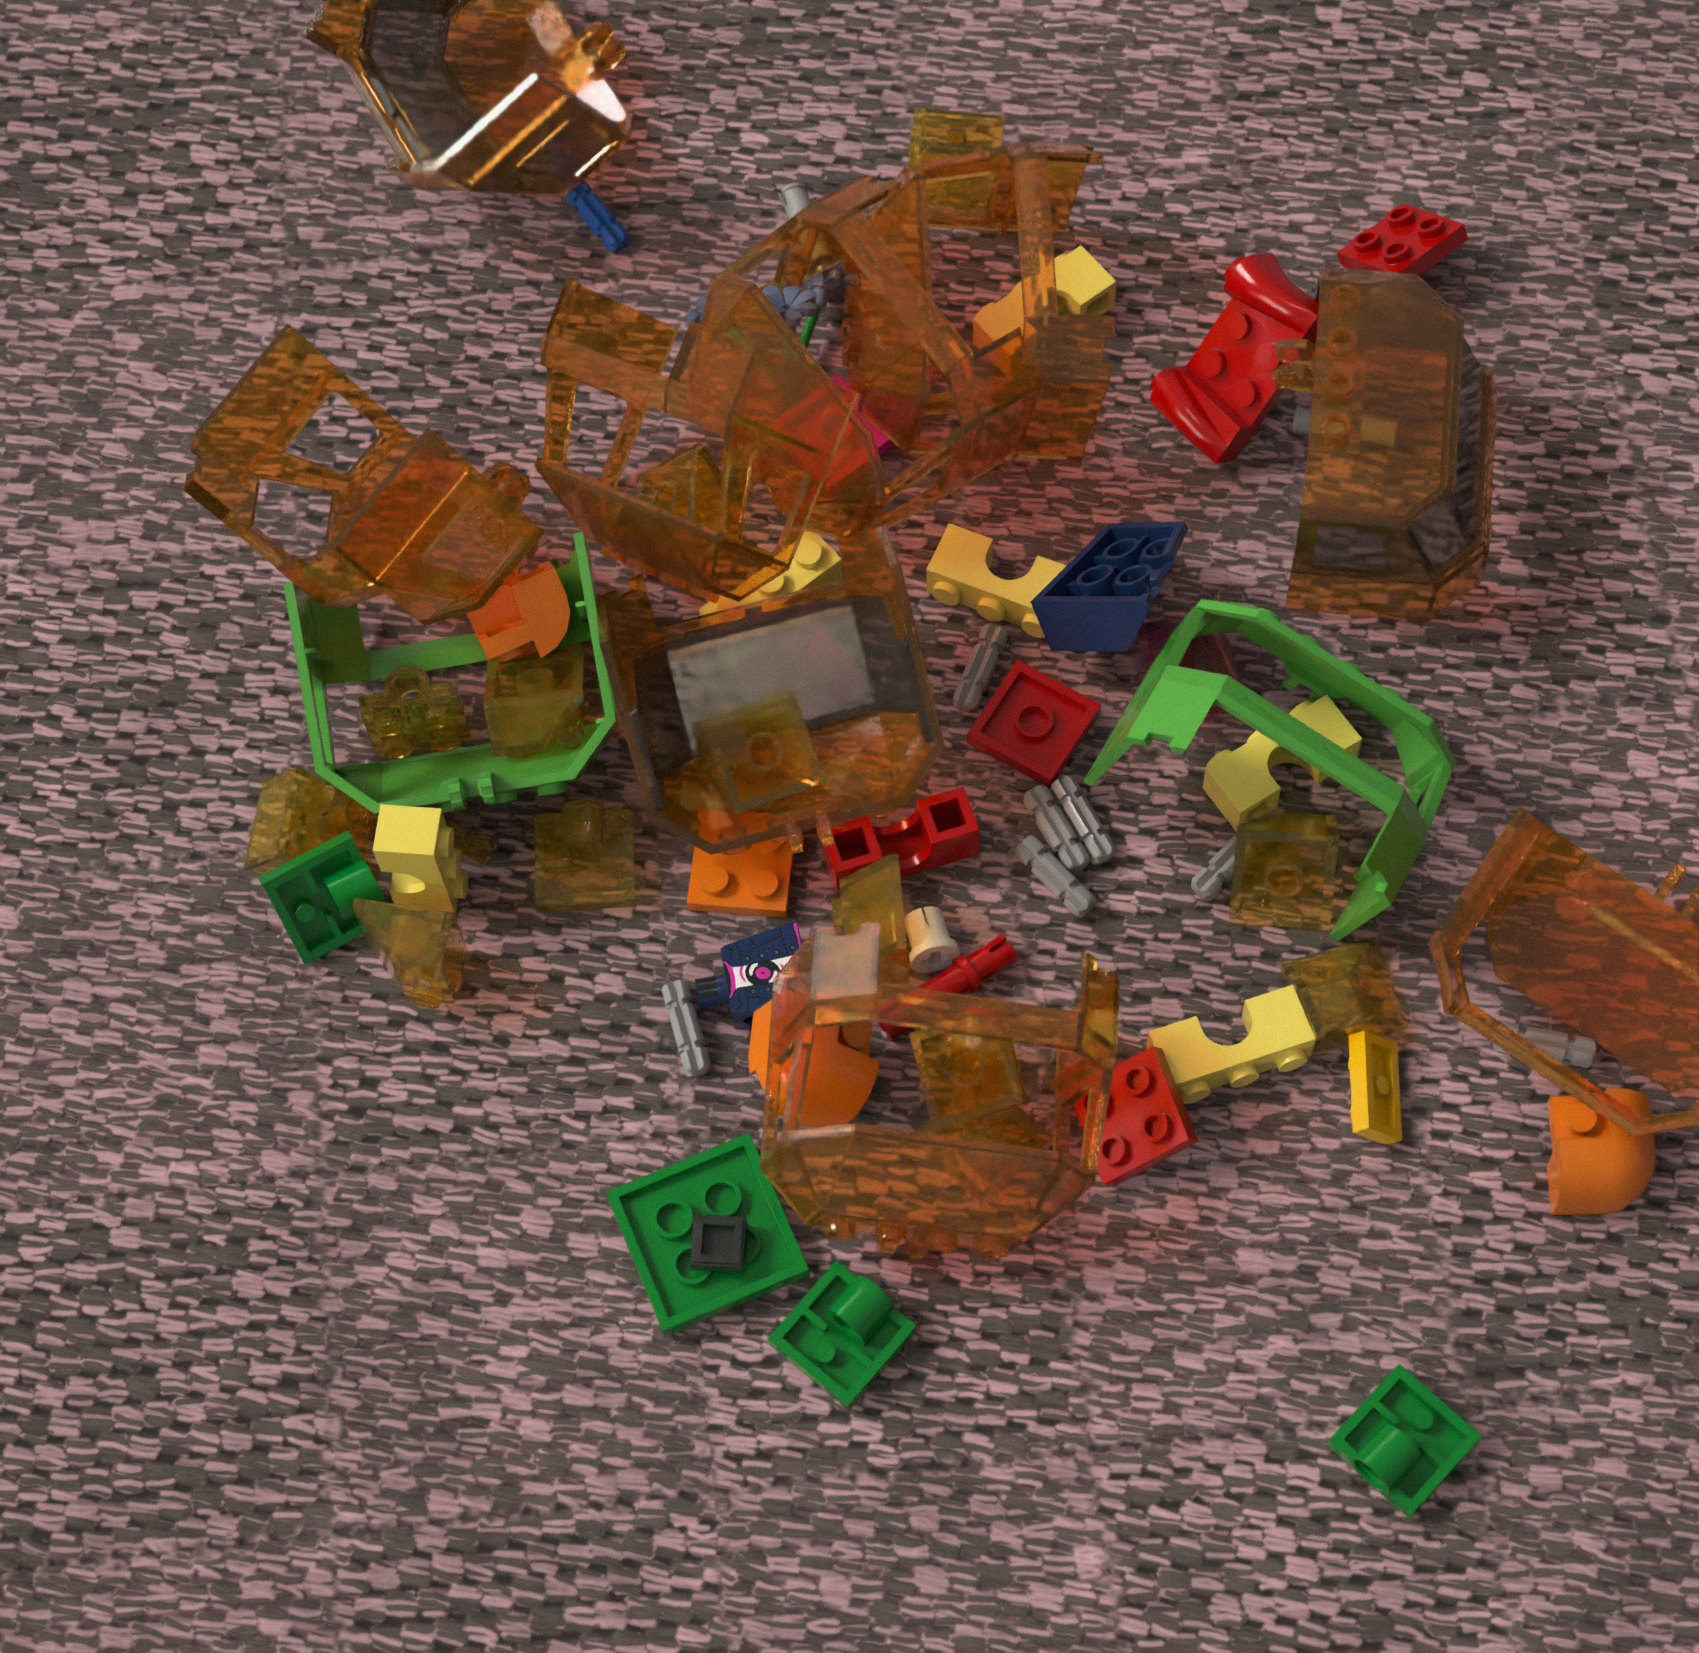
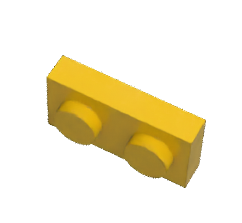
[1348,1030,1402,1144]

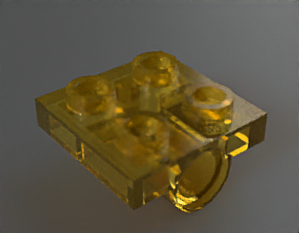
[358,665,472,759]
[534,800,637,913]

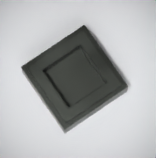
[690,1214,747,1273]

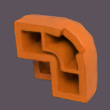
[458,562,570,671]
[748,991,880,1137]
[1547,1088,1656,1215]

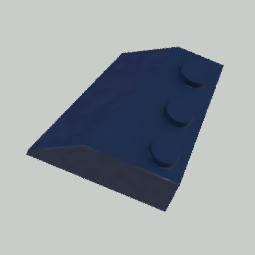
[1031,521,1188,654]

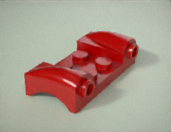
[1149,253,1337,464]

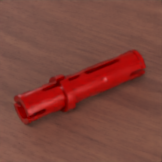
[874,933,1018,1041]

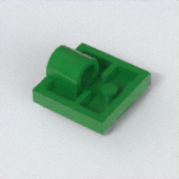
[258,830,393,965]
[768,1261,917,1411]
[1327,1364,1482,1519]

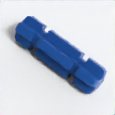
[564,178,630,253]

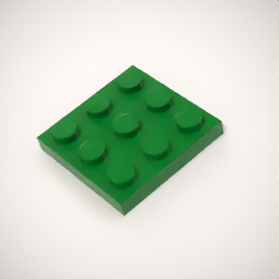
[605,1133,810,1337]

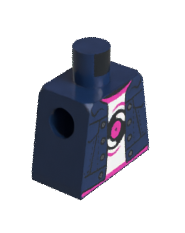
[695,921,811,1030]

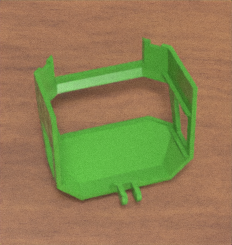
[283,532,619,815]
[1083,599,1457,942]

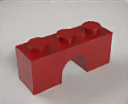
[820,787,979,897]

